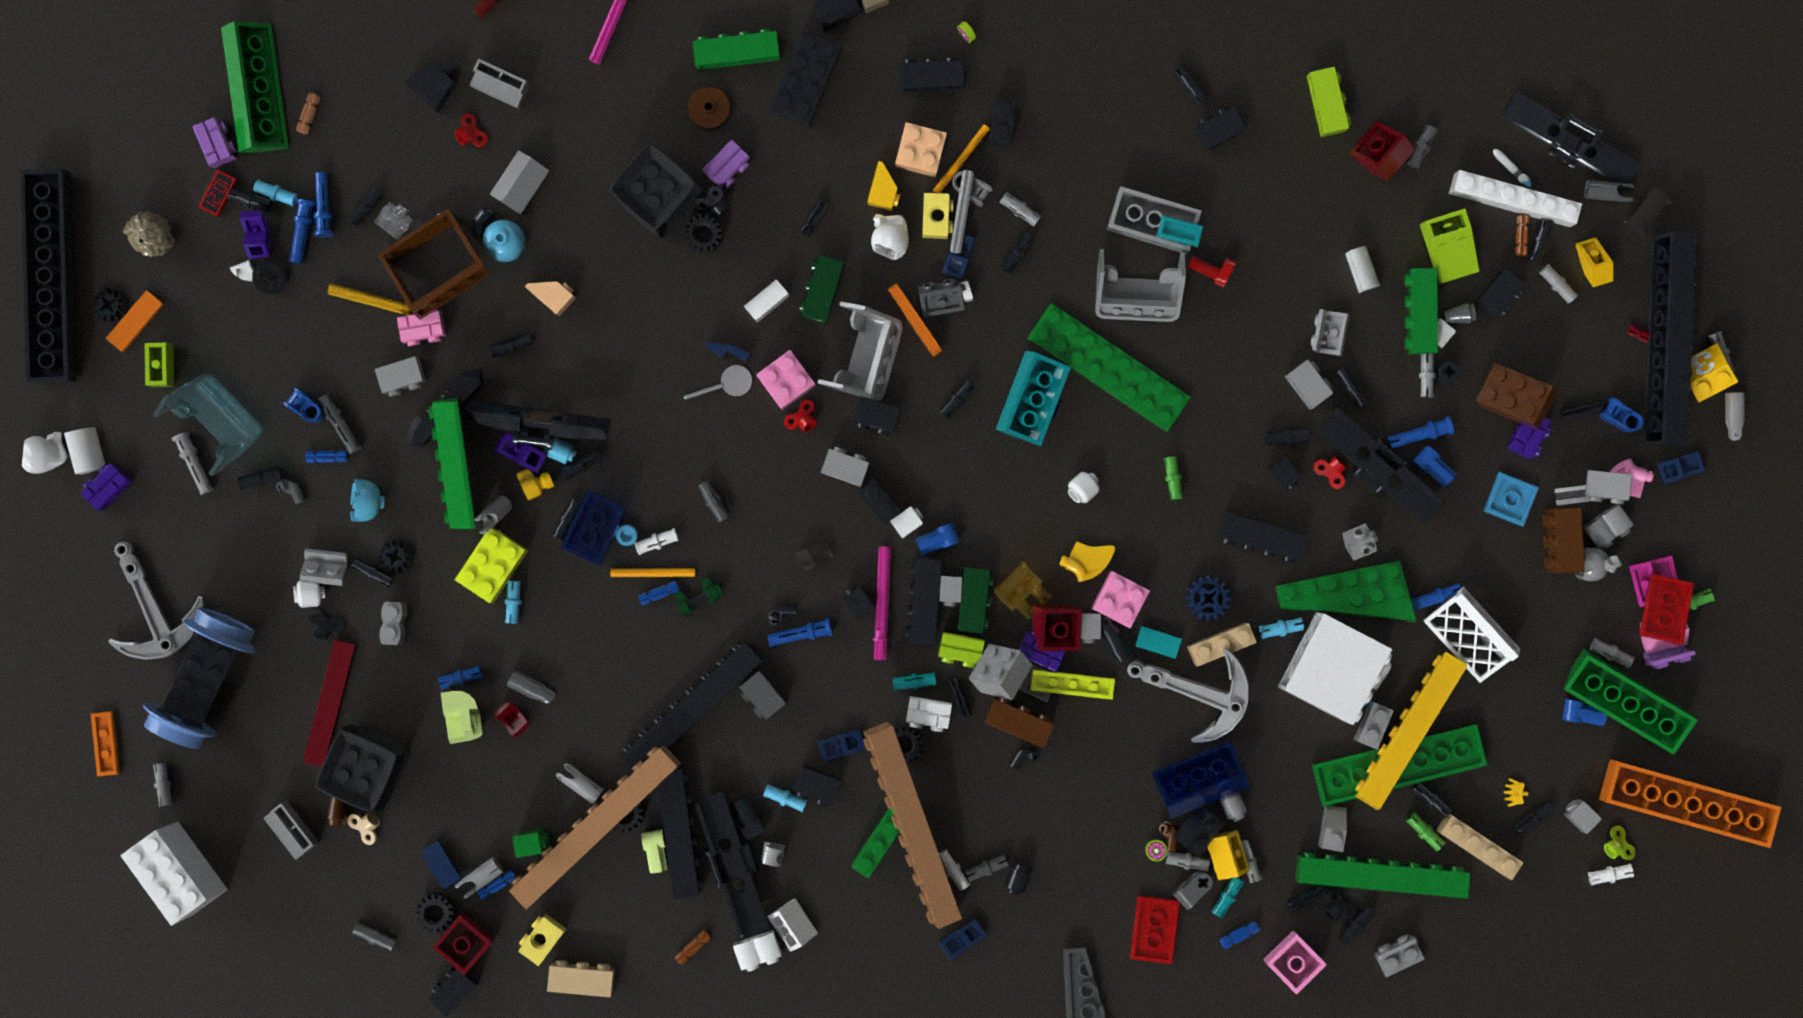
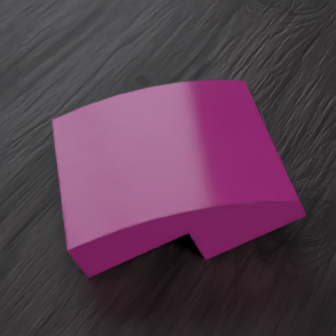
[1629,555,1678,607]

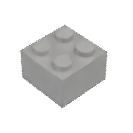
[969,644,1032,700]

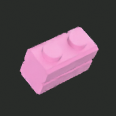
[397,310,446,346]

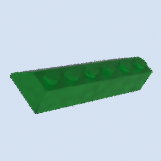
[221,21,289,153]
[428,398,476,529]
[1563,649,1698,755]

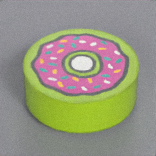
[957,22,976,43]
[1145,839,1167,861]

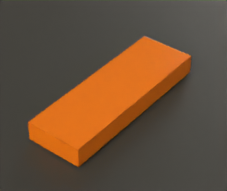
[106,290,164,352]
[91,711,120,777]

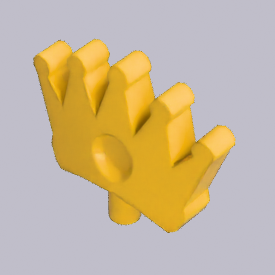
[1503,778,1528,807]

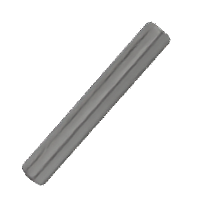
[950,170,974,254]

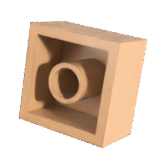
[895,122,947,177]

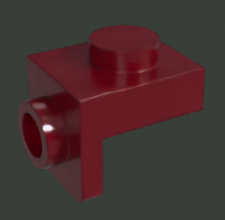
[494,701,531,738]

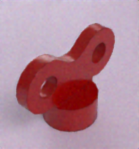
[455,114,488,147]
[784,400,817,433]
[1313,456,1347,489]

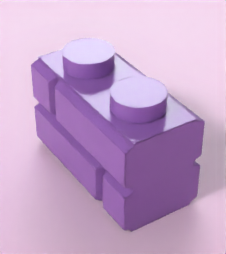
[193,117,237,168]
[702,140,750,188]

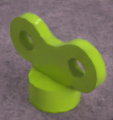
[1604,826,1635,860]

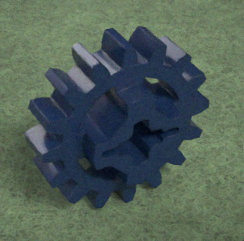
[1184,575,1231,621]

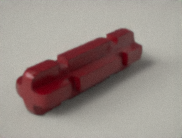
[1627,324,1665,349]

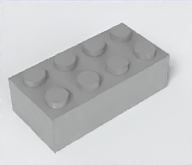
[1106,186,1202,254]

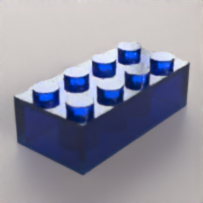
[1152,742,1249,819]

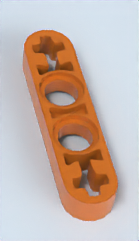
[887,284,942,357]

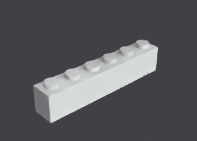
[1449,170,1582,227]

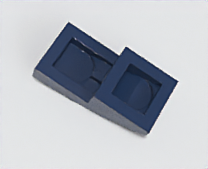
[942,234,975,279]
[705,343,751,363]
[1657,451,1705,484]
[817,729,865,762]
[421,841,462,890]
[938,918,987,960]

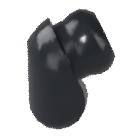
[1009,747,1040,771]

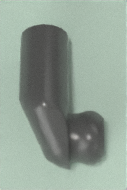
[276,479,306,504]

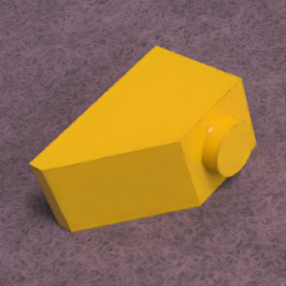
[867,161,900,211]
[1576,237,1613,287]

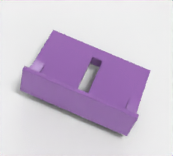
[1643,645,1696,669]

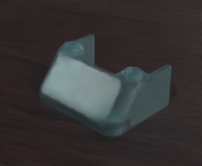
[153,374,263,476]

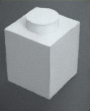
[890,506,924,538]

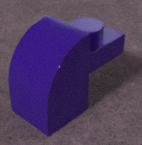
[240,210,271,259]
[494,431,547,473]

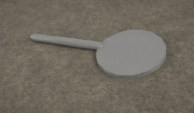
[684,365,752,399]

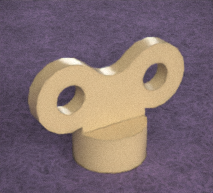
[347,812,380,845]

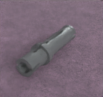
[317,394,362,454]

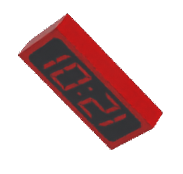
[198,170,238,217]

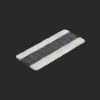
[1554,485,1590,505]

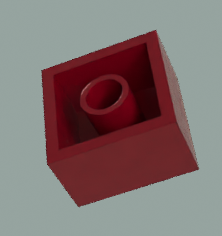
[432,912,496,975]

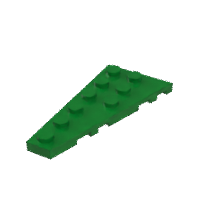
[1275,561,1416,622]

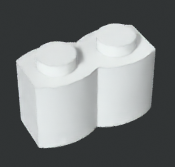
[733,930,782,972]

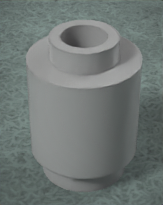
[1219,788,1247,822]

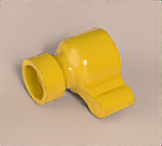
[516,468,555,500]

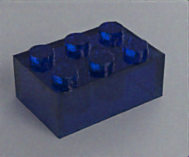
[560,490,629,566]

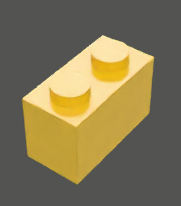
[1208,830,1250,880]

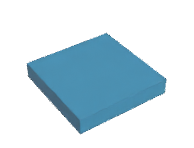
[1483,472,1539,527]

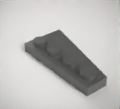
[1063,947,1105,1018]

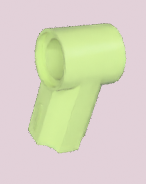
[641,829,668,873]

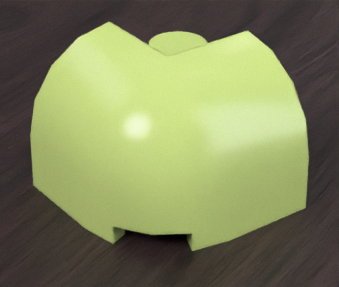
[441,691,482,744]

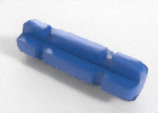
[305,451,348,463]
[638,581,680,605]
[477,869,517,900]
[1220,921,1260,949]

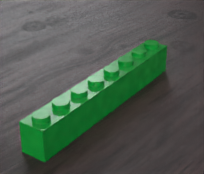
[1295,852,1470,899]

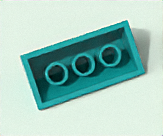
[995,351,1071,446]

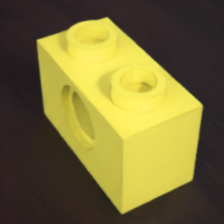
[922,193,953,239]
[518,914,566,966]

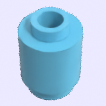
[543,438,577,464]

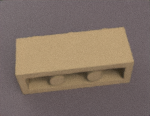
[1187,623,1257,666]
[547,960,615,997]

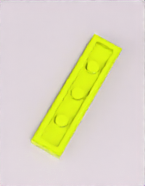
[1029,669,1115,700]

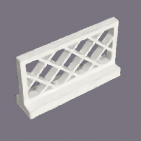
[1424,587,1520,683]

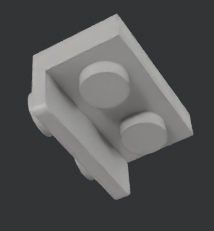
[300,549,348,586]
[1374,934,1424,977]

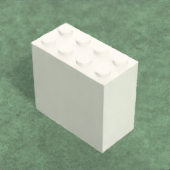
[1278,612,1392,725]
[120,822,228,926]

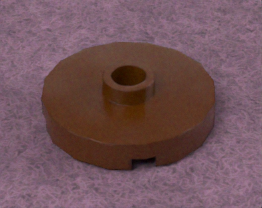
[688,86,730,130]

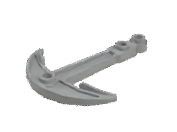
[109,542,204,660]
[1127,648,1249,743]

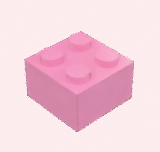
[756,350,816,410]
[1091,571,1150,628]
[1263,931,1327,995]

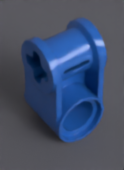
[283,386,325,423]
[1599,397,1643,433]

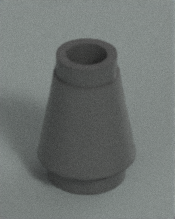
[1444,303,1476,323]

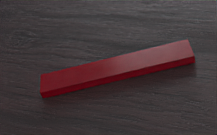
[303,639,357,767]

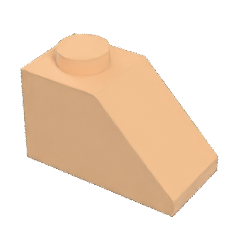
[525,282,576,316]

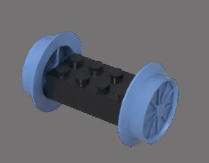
[143,607,256,749]

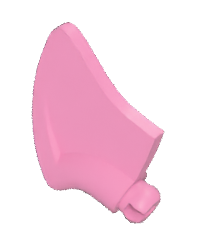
[1602,458,1654,500]

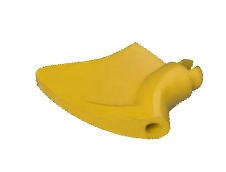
[1059,541,1115,582]

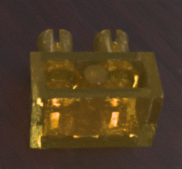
[993,562,1051,619]

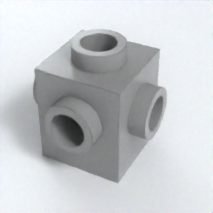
[1342,523,1378,560]

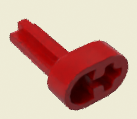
[1187,256,1237,288]

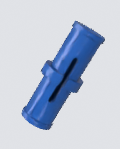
[438,666,483,690]

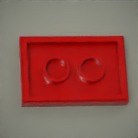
[1639,574,1694,645]
[1130,895,1180,964]

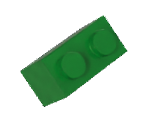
[513,828,550,858]

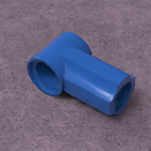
[1412,445,1456,488]
[916,522,961,555]
[1562,699,1607,726]

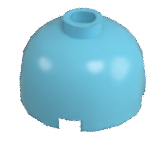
[483,220,526,262]
[350,479,384,522]

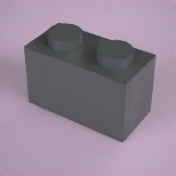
[739,670,787,720]

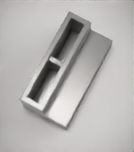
[470,59,530,109]
[490,150,549,215]
[263,801,319,860]

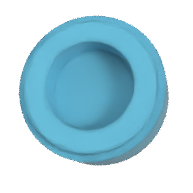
[616,525,638,546]

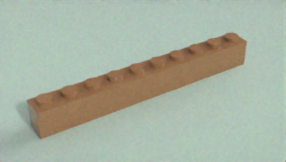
[863,722,962,929]
[509,745,681,909]

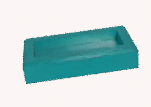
[1156,215,1203,247]
[1135,626,1182,659]

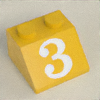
[1690,343,1738,402]

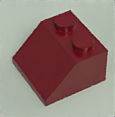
[1349,121,1415,182]
[1032,605,1082,651]

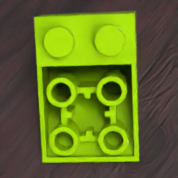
[1420,209,1479,284]

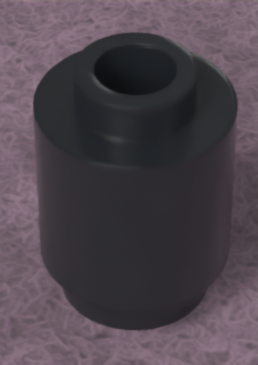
[1005,862,1031,896]

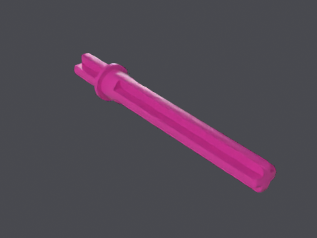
[589,0,627,64]
[872,546,891,660]

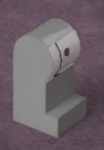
[761,841,786,867]

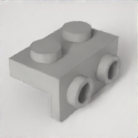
[1311,309,1350,356]

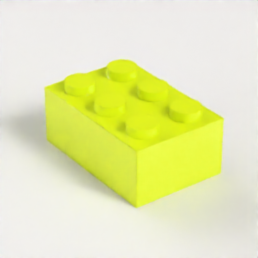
[455,527,529,603]

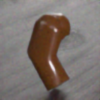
[1159,821,1178,852]

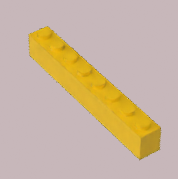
[1355,652,1468,810]

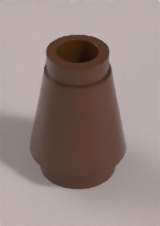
[326,797,348,826]

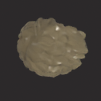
[123,211,175,257]

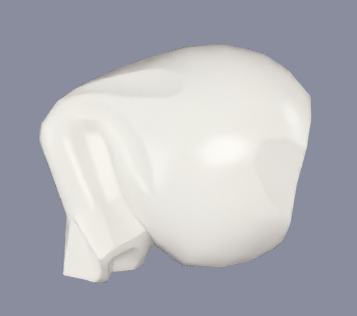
[871,214,909,260]
[22,432,68,474]

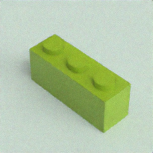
[1307,67,1351,137]

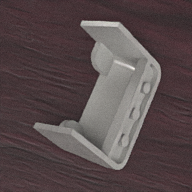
[1095,249,1186,322]
[818,301,903,401]

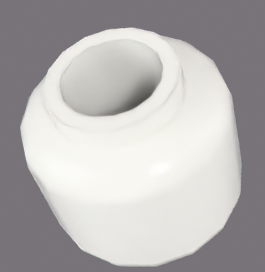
[1068,472,1099,503]
[293,581,325,608]

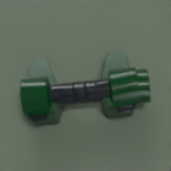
[675,578,723,617]

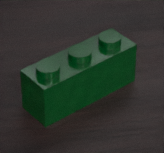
[799,255,844,325]
[957,567,993,633]

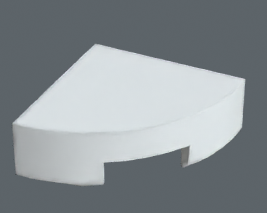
[230,260,254,281]
[960,281,973,303]
[1438,318,1456,348]

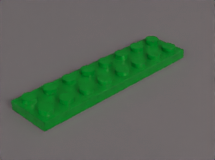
[1027,303,1190,432]
[1312,724,1487,807]

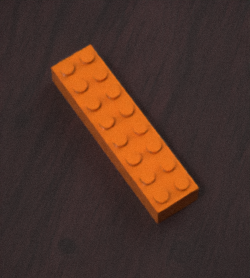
[1599,759,1782,848]

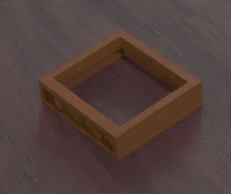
[378,209,491,320]

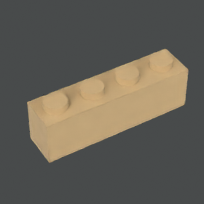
[1435,814,1523,880]

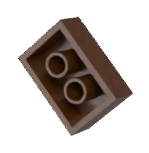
[1476,363,1557,431]
[1542,508,1585,573]
[984,697,1054,748]

